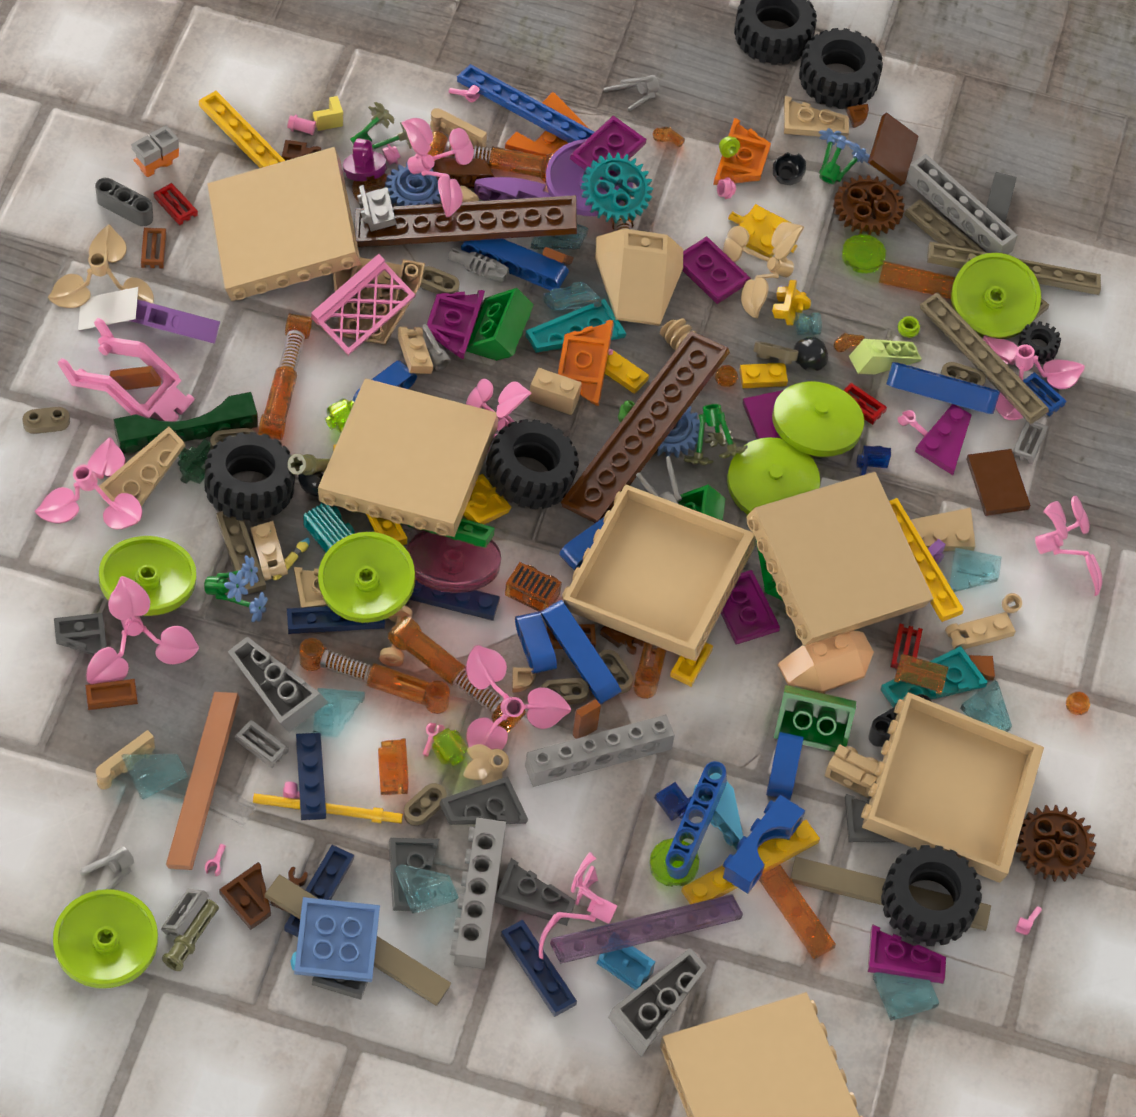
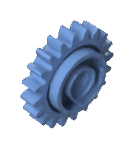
[385,162,441,206]
[657,406,700,458]

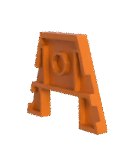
[505,92,589,161]

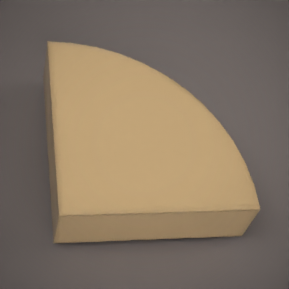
[512,667,537,693]

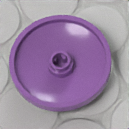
[546,139,634,216]

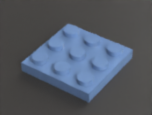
[294,897,380,982]

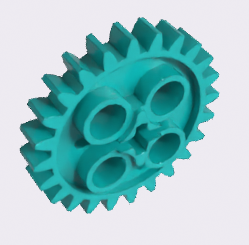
[580,152,653,224]

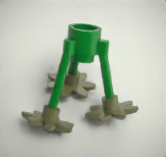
[350,102,412,150]
[684,404,748,466]

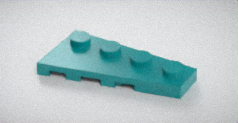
[525,299,626,353]
[880,646,988,708]

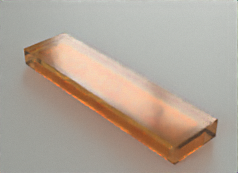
[879,261,956,299]
[759,865,836,959]

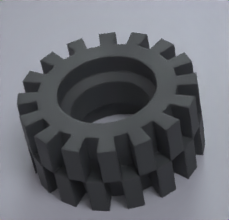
[1018,321,1061,364]

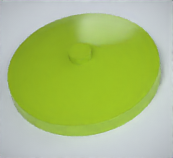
[951,253,1041,339]
[772,381,864,457]
[727,437,820,515]
[318,532,415,623]
[99,536,196,616]
[53,889,158,988]

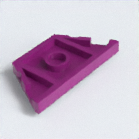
[425,290,485,359]

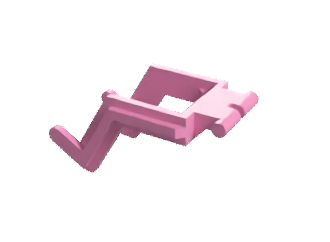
[58,318,195,422]

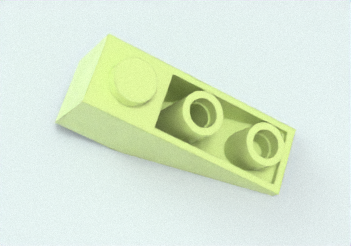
[849,339,922,375]

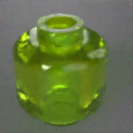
[325,398,354,433]
[431,728,468,766]

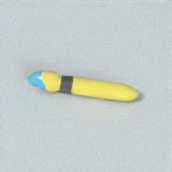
[272,538,310,580]

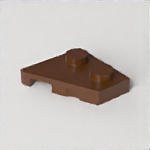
[219,862,271,930]

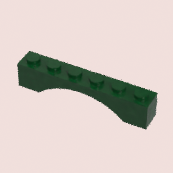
[114,392,258,454]

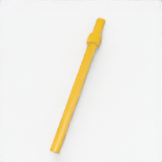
[253,793,403,824]

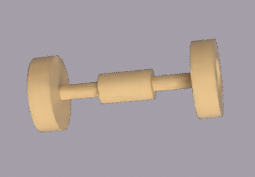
[379,605,412,666]

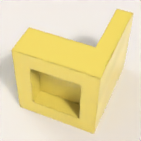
[313,96,343,131]

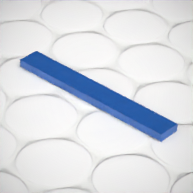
[457,64,594,143]

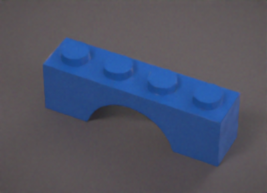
[723,795,805,894]

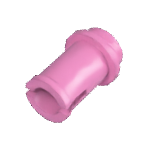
[287,114,316,135]

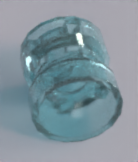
[795,312,822,335]

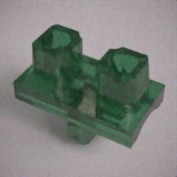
[177,439,211,484]

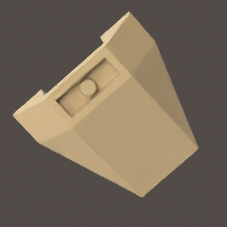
[595,229,683,326]
[333,257,425,345]

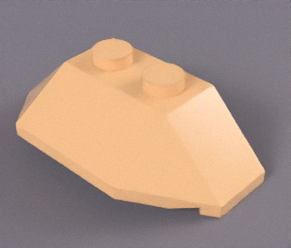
[778,630,874,693]

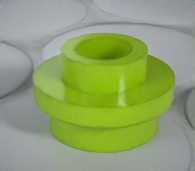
[719,136,740,158]
[897,316,920,338]

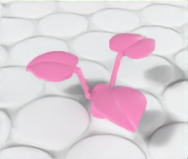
[401,118,474,217]
[983,336,1085,420]
[466,379,532,454]
[35,438,143,530]
[1035,496,1102,596]
[86,576,199,684]
[466,645,571,750]
[539,852,618,960]

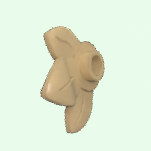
[463,744,509,785]

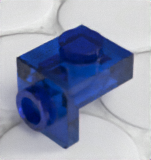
[856,445,891,476]
[654,782,692,821]

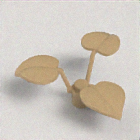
[723,222,804,318]
[48,225,154,308]

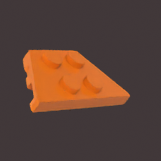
[713,118,771,185]
[558,320,614,406]

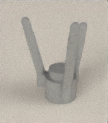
[604,75,659,111]
[423,324,451,371]
[636,456,682,504]
[80,846,134,889]

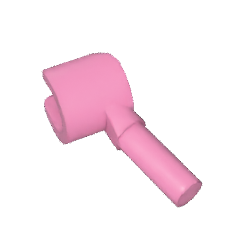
[449,85,480,102]
[898,410,928,437]
[423,723,445,756]
[283,782,300,799]
[205,844,226,876]
[1015,906,1042,935]

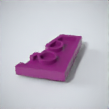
[915,404,972,475]
[868,924,946,984]

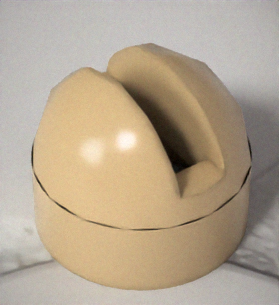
[1002,593,1022,614]

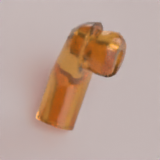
[652,127,685,147]
[834,333,865,352]

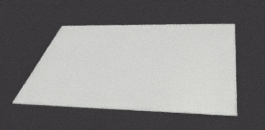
[78,287,138,331]

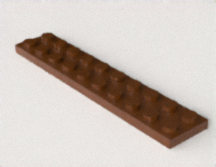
[354,195,577,247]
[561,331,730,523]

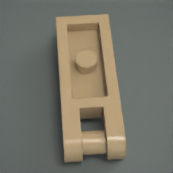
[430,108,487,152]
[398,326,433,374]
[250,521,288,581]
[945,612,1016,649]
[96,730,155,790]

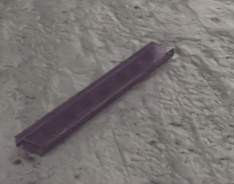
[550,894,743,964]

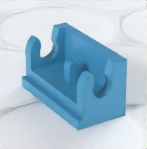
[597,933,655,990]

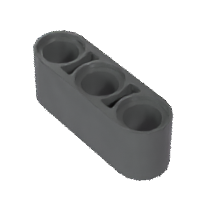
[986,172,1017,223]
[95,178,153,226]

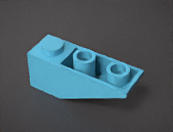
[693,773,743,850]

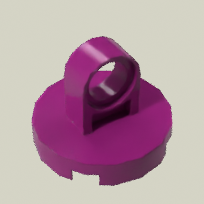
[343,138,387,181]

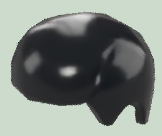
[772,152,806,185]
[794,337,829,371]
[298,472,323,496]

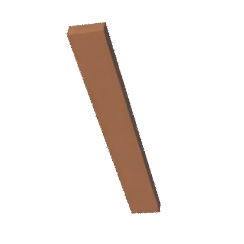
[166,692,240,870]

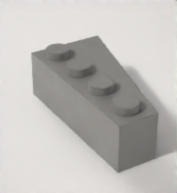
[228,637,328,732]
[608,948,707,1057]

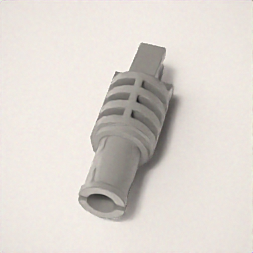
[448,246,509,282]

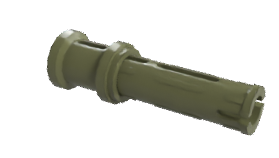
[288,454,330,475]
[162,899,219,971]

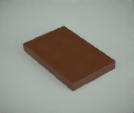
[868,112,919,186]
[966,449,1031,516]

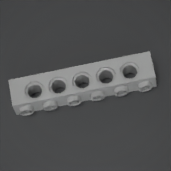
[906,154,1018,255]
[525,715,675,787]
[450,818,506,969]

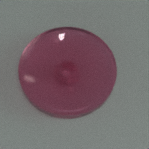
[406,531,501,593]

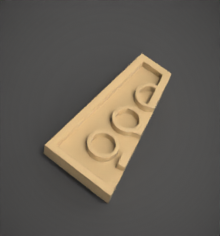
[99,427,186,507]

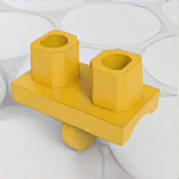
[772,280,811,325]

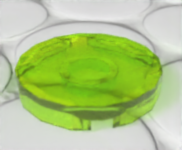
[842,234,886,274]
[649,838,700,887]

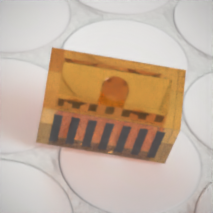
[505,562,562,612]

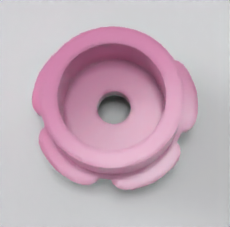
[382,144,400,165]
[717,177,736,199]

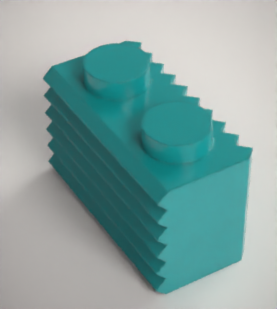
[303,503,355,553]

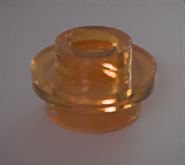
[715,365,738,387]
[1066,692,1090,715]

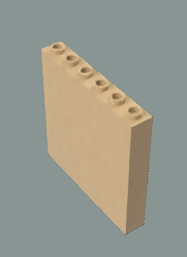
[207,147,361,301]
[318,378,498,537]
[746,472,934,646]
[562,484,756,661]
[861,692,1044,883]
[660,992,863,1117]

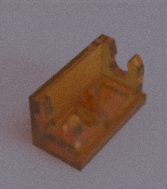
[894,654,949,695]
[378,738,409,795]

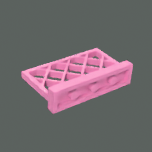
[311,254,416,356]

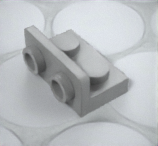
[357,185,397,231]

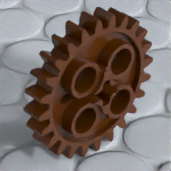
[833,175,905,237]
[1016,805,1097,882]

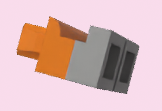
[131,125,179,177]

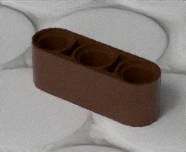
[432,158,494,188]

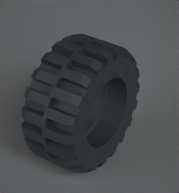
[734,0,817,65]
[799,28,883,109]
[485,419,579,510]
[204,432,295,522]
[881,845,982,946]

